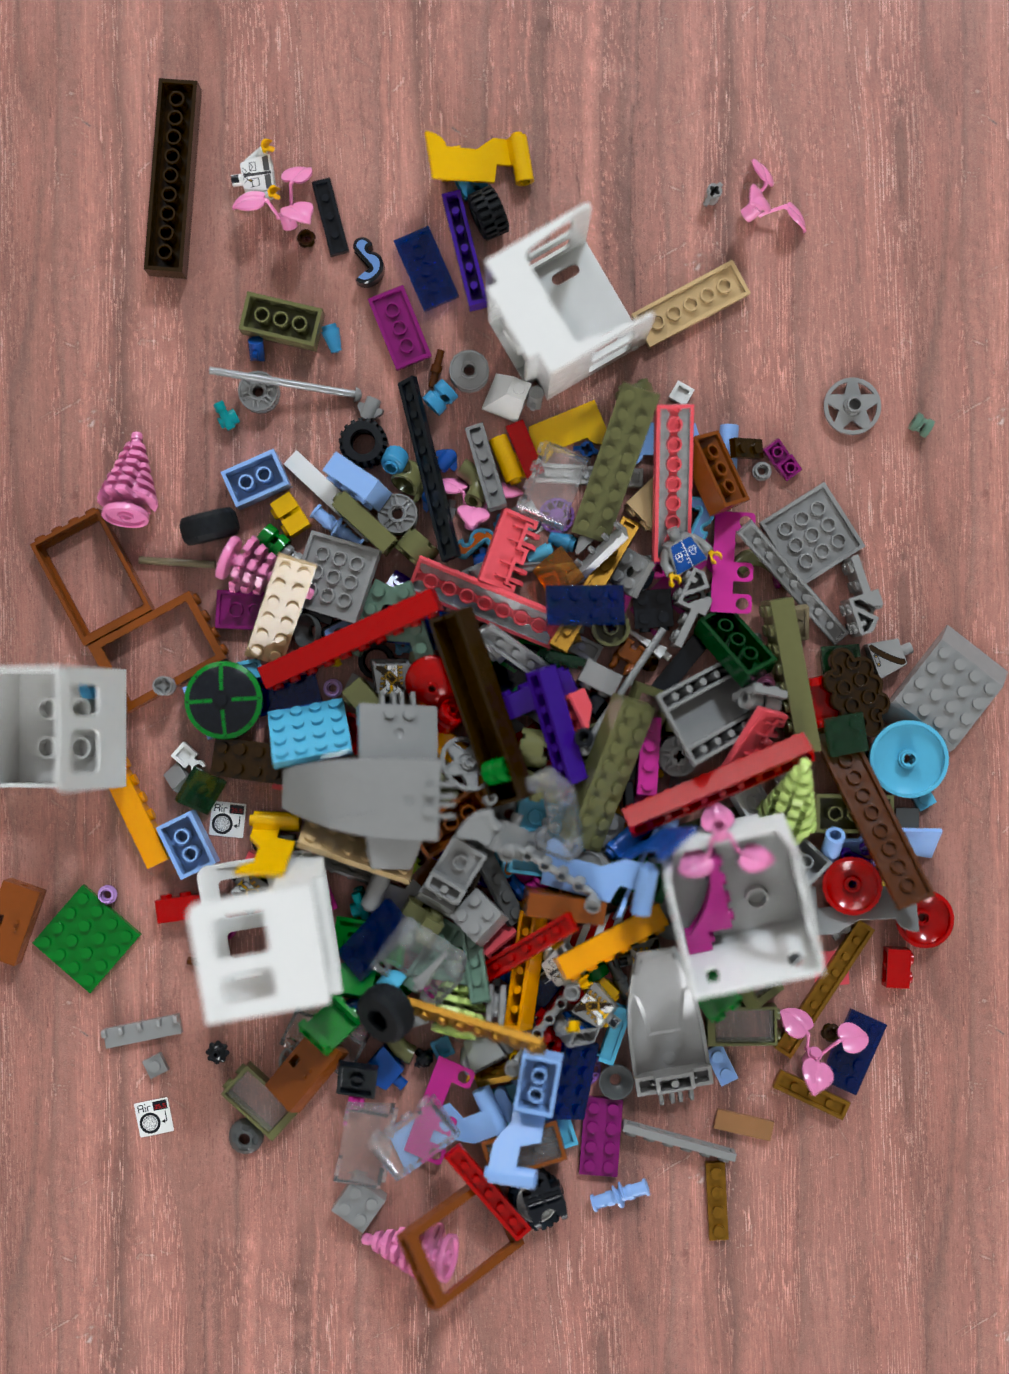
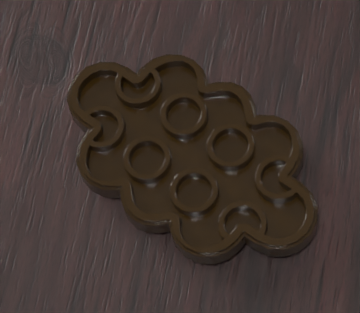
[822,647,890,737]

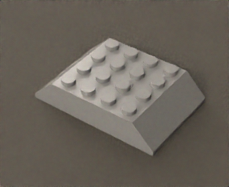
[882,625,1008,753]
[654,662,756,766]

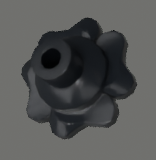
[206,1040,230,1064]
[414,1048,434,1068]

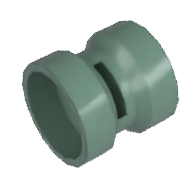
[908,412,935,438]

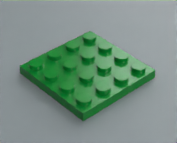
[32,884,142,993]

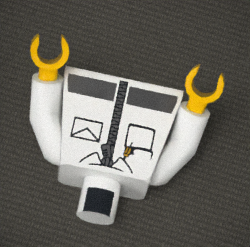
[231,138,281,201]
[540,939,593,989]

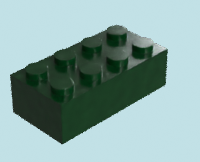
[693,612,777,688]

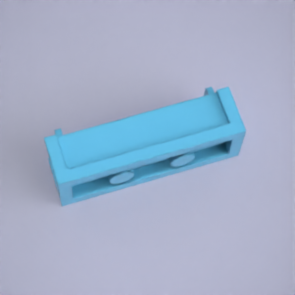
[595,1002,627,1066]

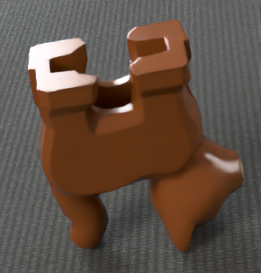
[609,638,646,676]

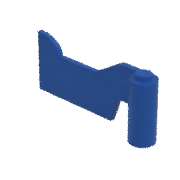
[605,826,697,861]

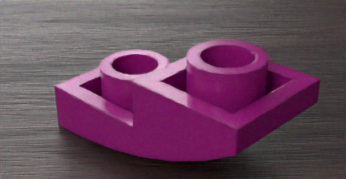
[763,438,802,481]

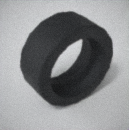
[358,643,395,679]

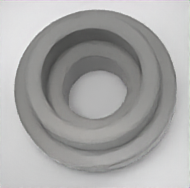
[752,462,772,481]

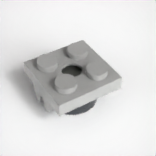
[610,548,655,598]

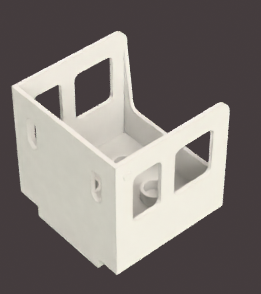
[485,203,655,400]
[0,666,126,792]
[662,813,825,1000]
[187,850,343,1025]

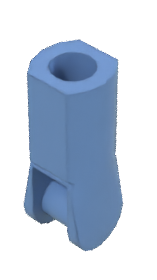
[494,1085,514,1123]

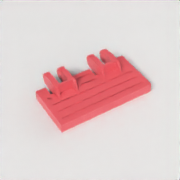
[477,507,540,593]
[721,706,789,766]

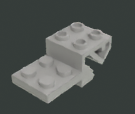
[839,555,883,638]
[669,567,712,649]
[416,834,488,918]

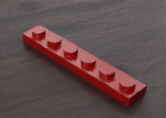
[486,912,579,983]
[444,1143,532,1242]

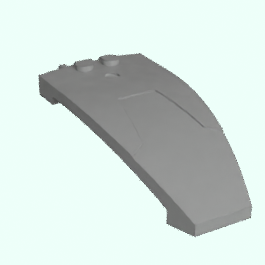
[357,690,438,870]
[282,757,457,841]
[627,946,714,1106]

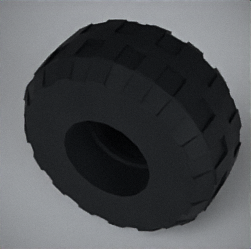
[179,507,240,546]
[357,983,415,1043]

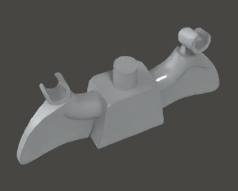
[455,794,557,862]

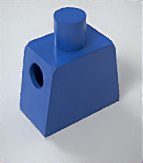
[366,1042,408,1090]

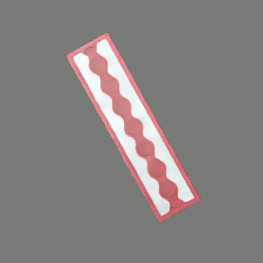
[652,404,694,562]
[410,555,564,649]

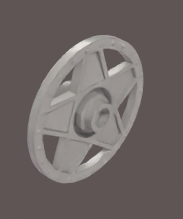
[823,378,881,435]
[440,736,485,792]

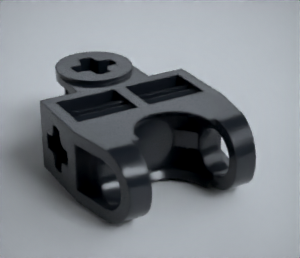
[522,1167,568,1229]

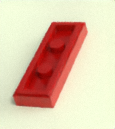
[505,419,544,479]

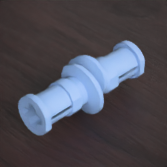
[309,504,365,545]
[590,1178,650,1212]

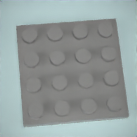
[758,482,865,583]
[301,530,382,624]

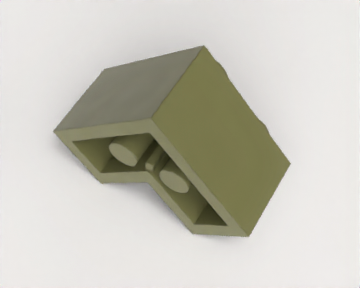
[398,895,444,946]

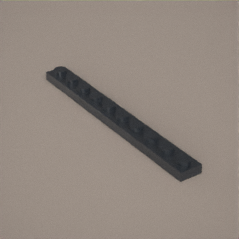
[398,376,461,562]

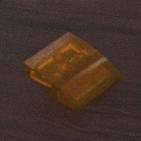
[532,546,585,602]

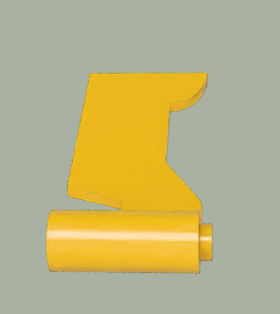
[424,131,534,186]
[489,400,607,486]
[234,811,302,877]

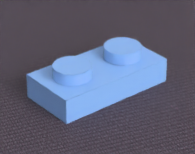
[708,1046,738,1087]

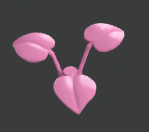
[741,159,806,233]
[232,167,314,231]
[442,478,524,531]
[678,802,775,878]
[780,1008,869,1095]

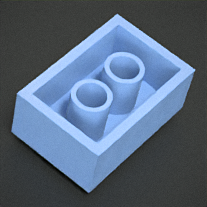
[221,449,292,510]
[323,452,392,512]
[156,809,220,880]
[513,1050,564,1118]

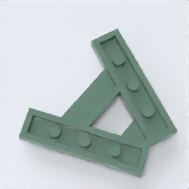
[352,579,436,660]
[402,918,491,1005]

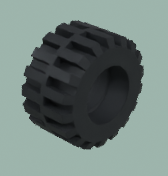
[468,185,509,241]
[339,418,389,470]

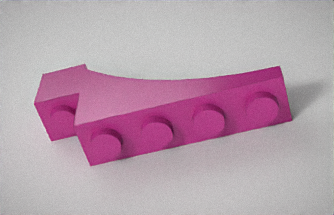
[633,717,662,804]
[684,848,735,955]

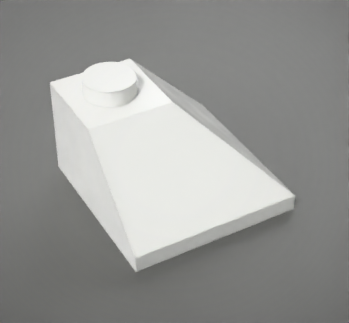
[482,374,532,422]

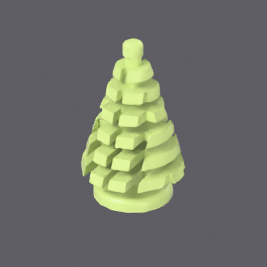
[756,758,817,846]
[431,952,486,1041]

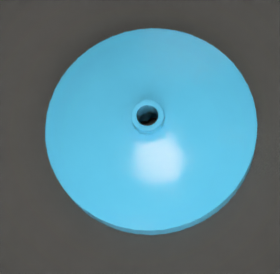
[869,720,949,798]

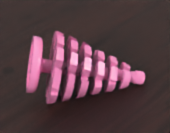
[97,432,158,528]
[215,535,314,600]
[361,1222,459,1283]

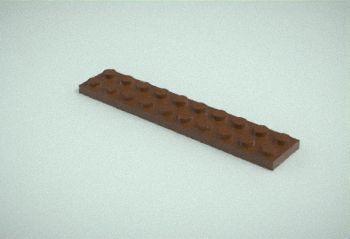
[818,721,935,911]

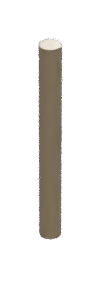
[138,556,216,569]

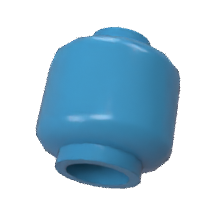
[381,445,409,474]

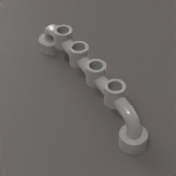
[499,844,601,913]
[504,983,580,1077]

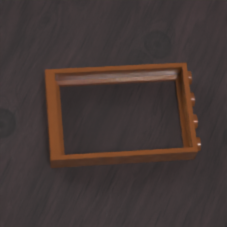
[30,508,155,647]
[88,591,229,714]
[396,1184,525,1311]

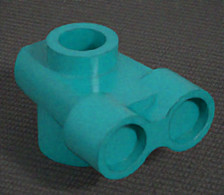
[213,400,240,431]
[350,886,371,920]

